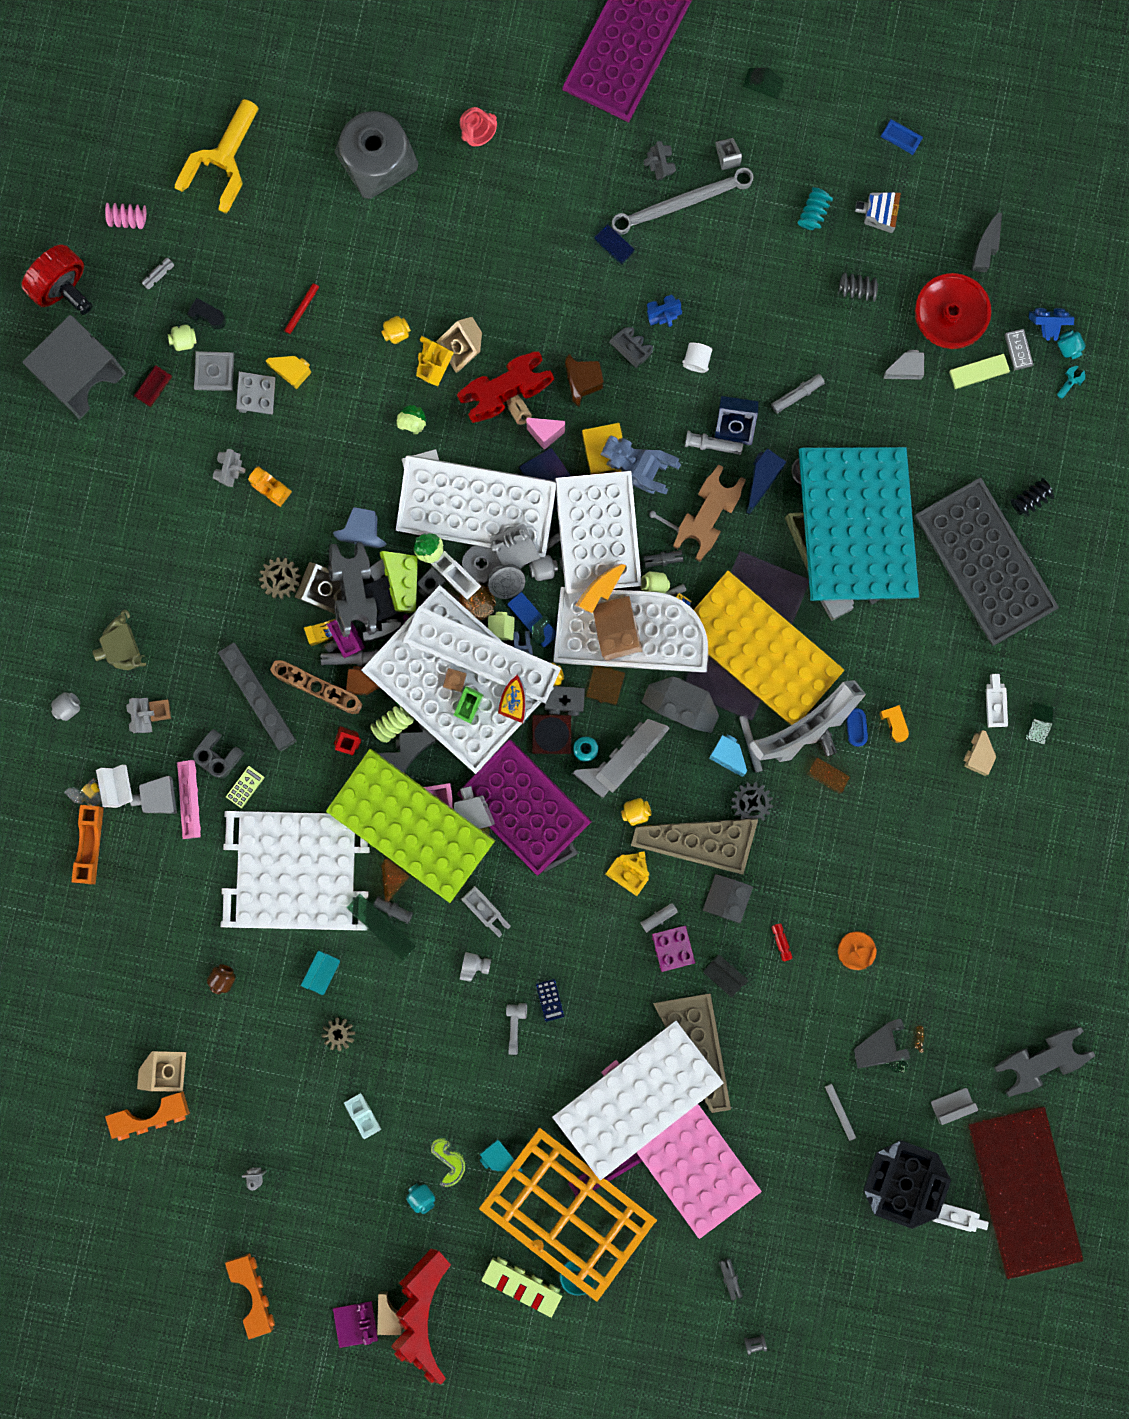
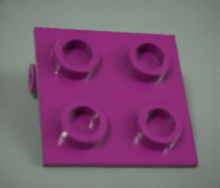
[652,926,695,972]
[333,1301,378,1348]

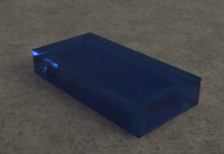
[595,224,635,264]

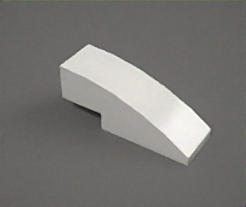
[431,551,481,599]

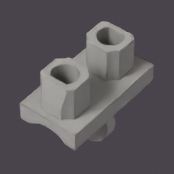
[213,449,246,487]
[126,698,154,733]

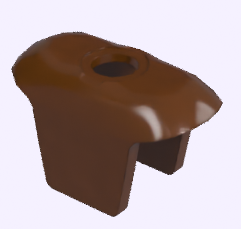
[565,354,603,407]

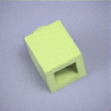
[488,612,514,641]

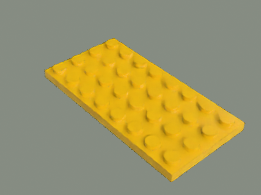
[694,571,844,725]

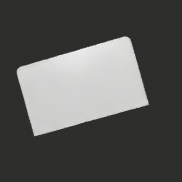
[96,764,133,808]

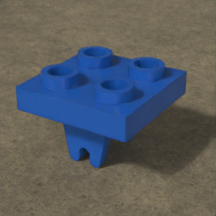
[1029,308,1074,341]

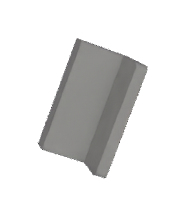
[931,1088,978,1125]

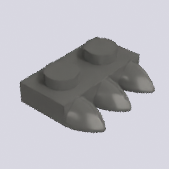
[610,327,653,368]

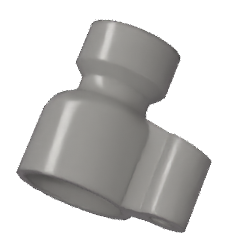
[460,952,491,982]

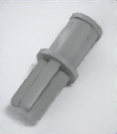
[640,903,678,933]

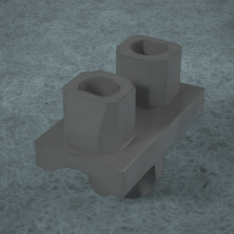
[643,141,676,181]

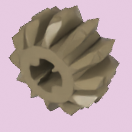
[322,1018,355,1051]

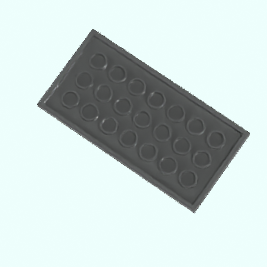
[915,477,1059,646]

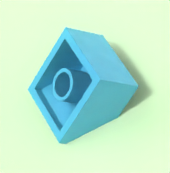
[709,734,747,777]

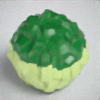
[397,405,426,434]
[413,533,444,563]

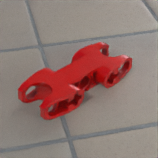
[457,351,554,423]

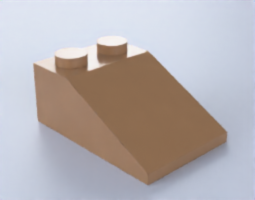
[593,596,643,661]

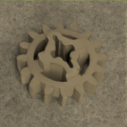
[259,557,301,599]

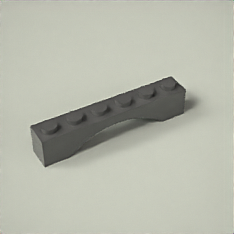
[218,643,297,751]

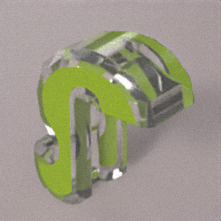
[431,1138,466,1187]

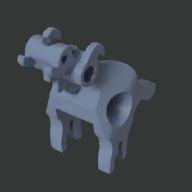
[601,435,681,494]

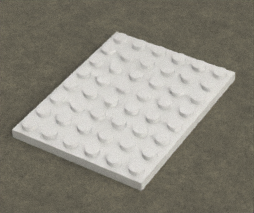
[362,585,554,774]

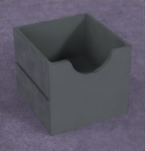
[22,315,126,420]

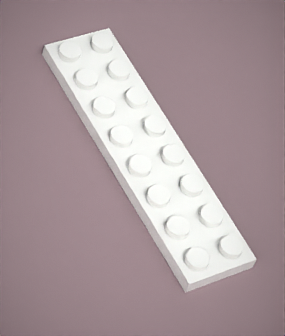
[403,606,561,704]

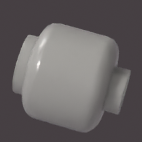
[529,555,558,581]
[51,692,80,721]

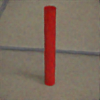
[284,283,319,335]

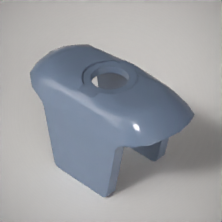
[333,507,387,548]

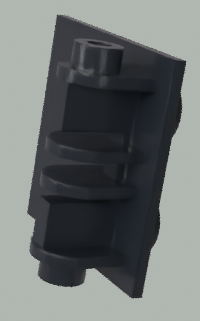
[364,576,400,622]

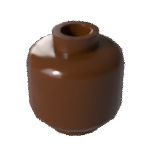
[207,964,236,994]

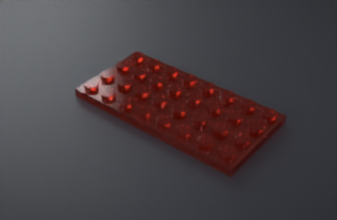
[968,1106,1084,1279]

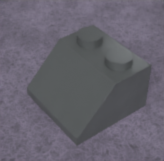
[702,874,753,924]

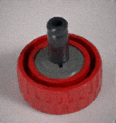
[22,245,93,315]

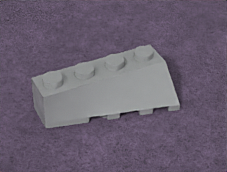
[595,719,670,793]

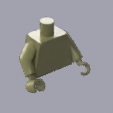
[92,609,146,670]

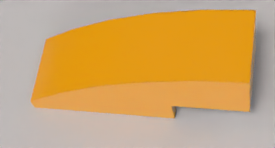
[575,564,626,613]

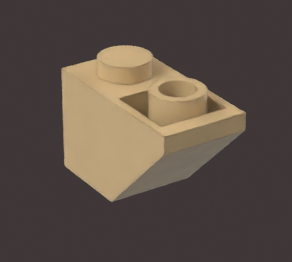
[963,730,996,776]

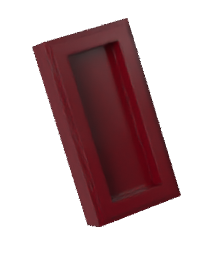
[134,365,172,407]

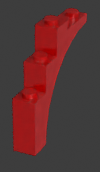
[391,1249,451,1385]

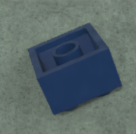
[715,396,759,445]

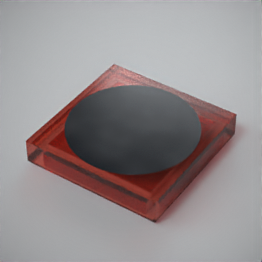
[533,715,571,754]

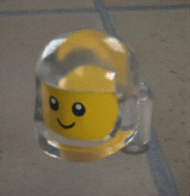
[64,778,102,806]

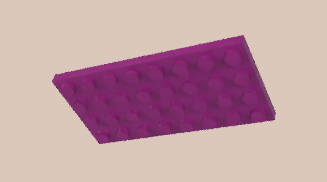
[562,0,692,122]

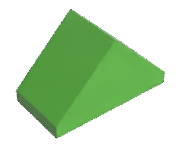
[454,686,484,724]

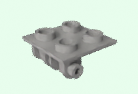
[236,372,275,415]
[490,523,540,567]

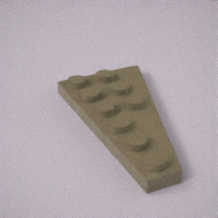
[631,818,758,874]
[653,993,731,1113]

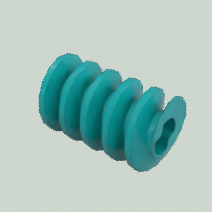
[798,187,833,230]

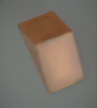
[381,859,409,902]

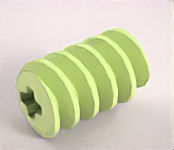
[370,706,414,743]

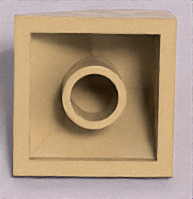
[436,317,482,373]
[137,1051,186,1091]

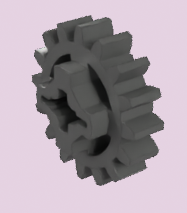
[731,782,773,823]

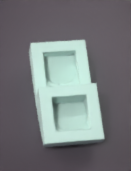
[344,1093,381,1139]

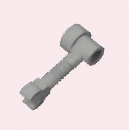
[506,1003,527,1055]

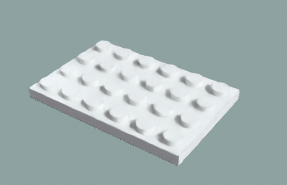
[555,471,642,593]

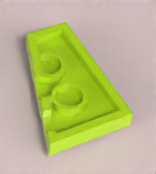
[379,551,417,613]

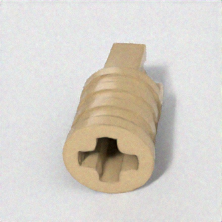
[506,395,532,425]

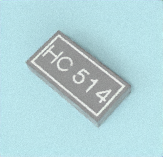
[1005,329,1033,371]

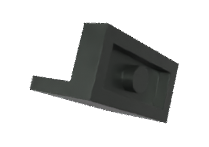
[703,955,748,997]

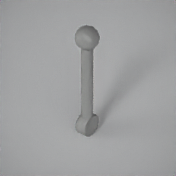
[649,511,679,533]

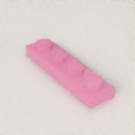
[177,760,201,839]

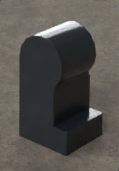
[187,298,226,329]

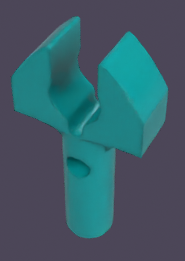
[1057,366,1085,398]

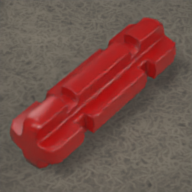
[772,923,792,961]

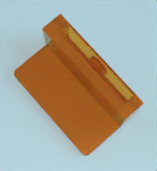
[807,758,850,794]

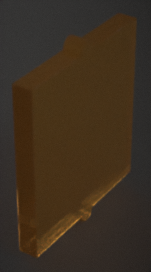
[586,666,625,705]

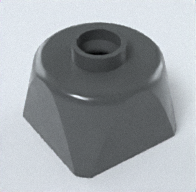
[334,111,418,199]

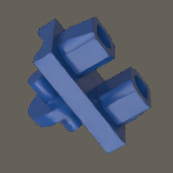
[647,295,682,327]

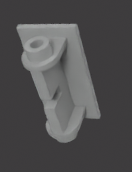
[242,1167,267,1191]

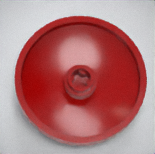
[915,273,991,349]

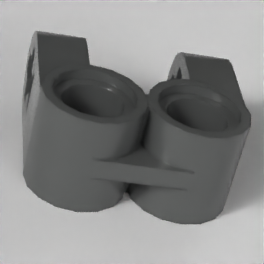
[193,729,244,778]

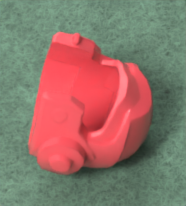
[459,107,497,146]

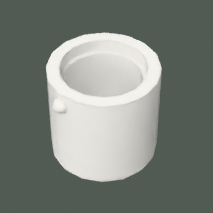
[682,343,712,373]

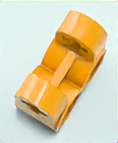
[248,466,292,507]

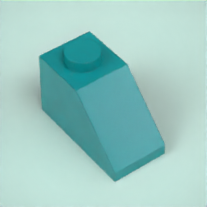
[480,1139,523,1172]

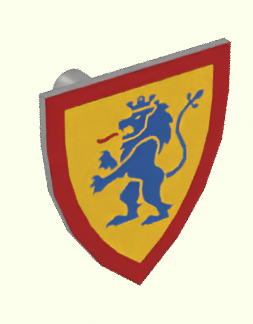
[498,675,533,723]

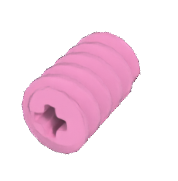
[105,203,147,229]

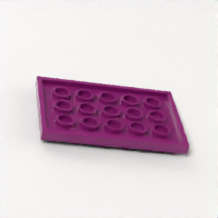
[457,739,592,876]

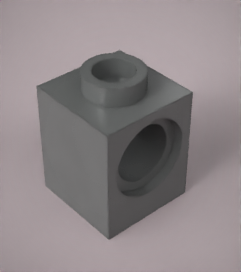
[417,567,447,598]

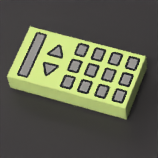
[226,766,265,808]

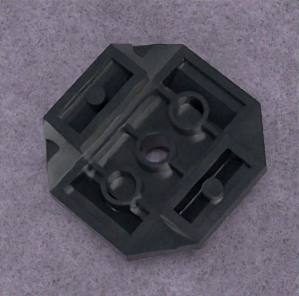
[863,1140,951,1229]

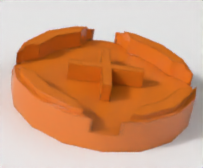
[837,932,877,970]

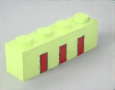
[481,1257,562,1318]

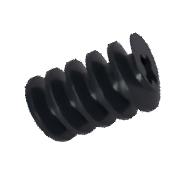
[1011,478,1054,517]

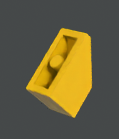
[266,356,311,389]

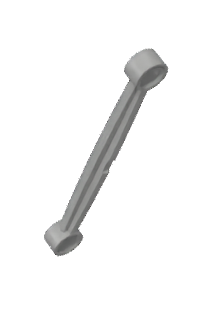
[612,168,753,235]

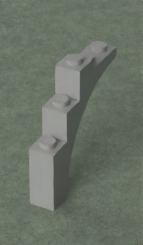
[749,680,866,762]

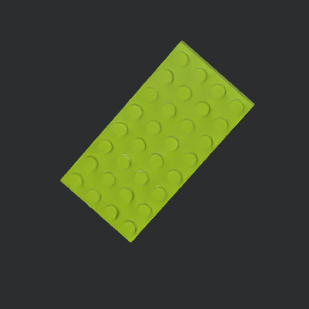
[326,749,496,903]

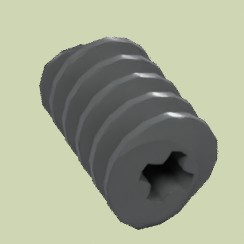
[838,272,879,302]

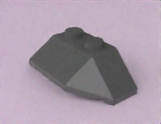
[642,676,719,733]

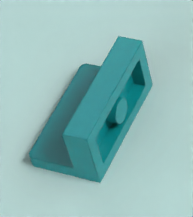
[301,951,340,995]

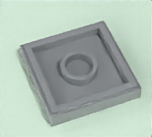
[194,351,234,391]

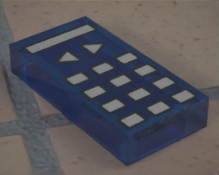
[536,979,564,1022]

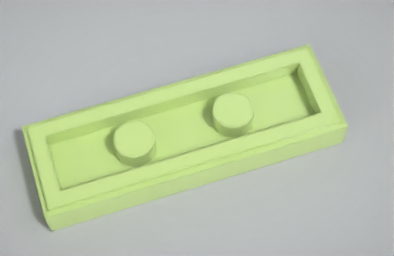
[949,354,1010,389]

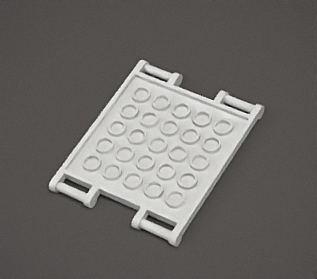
[220,811,370,930]

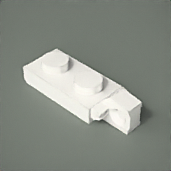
[986,674,1008,727]
[932,1203,989,1232]

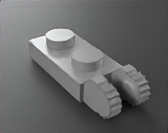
[461,886,511,937]

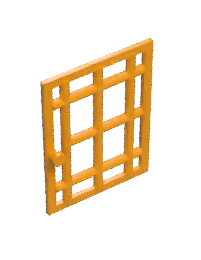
[479,1128,657,1302]

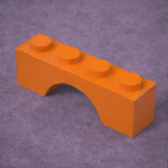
[72,805,104,884]
[105,1091,190,1141]
[225,1253,275,1340]

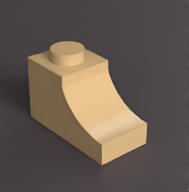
[377,1292,405,1335]

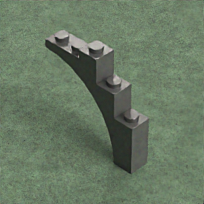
[378,723,439,773]

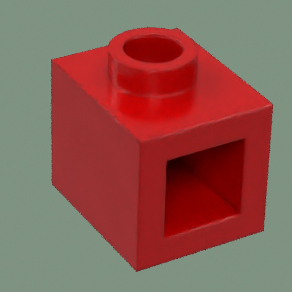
[333,726,361,755]

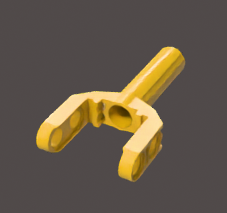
[175,99,259,213]

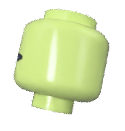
[168,325,196,351]
[640,571,670,593]

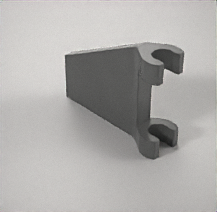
[854,1019,910,1069]

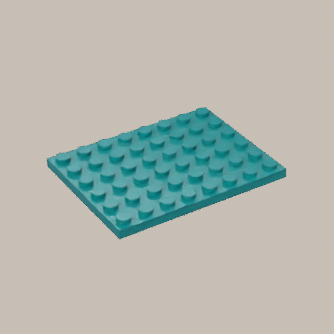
[798,447,919,601]

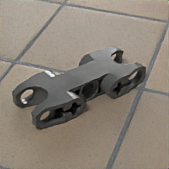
[328,542,377,637]
[994,1026,1095,1097]

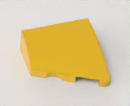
[416,336,454,386]

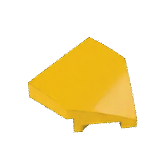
[605,851,649,896]

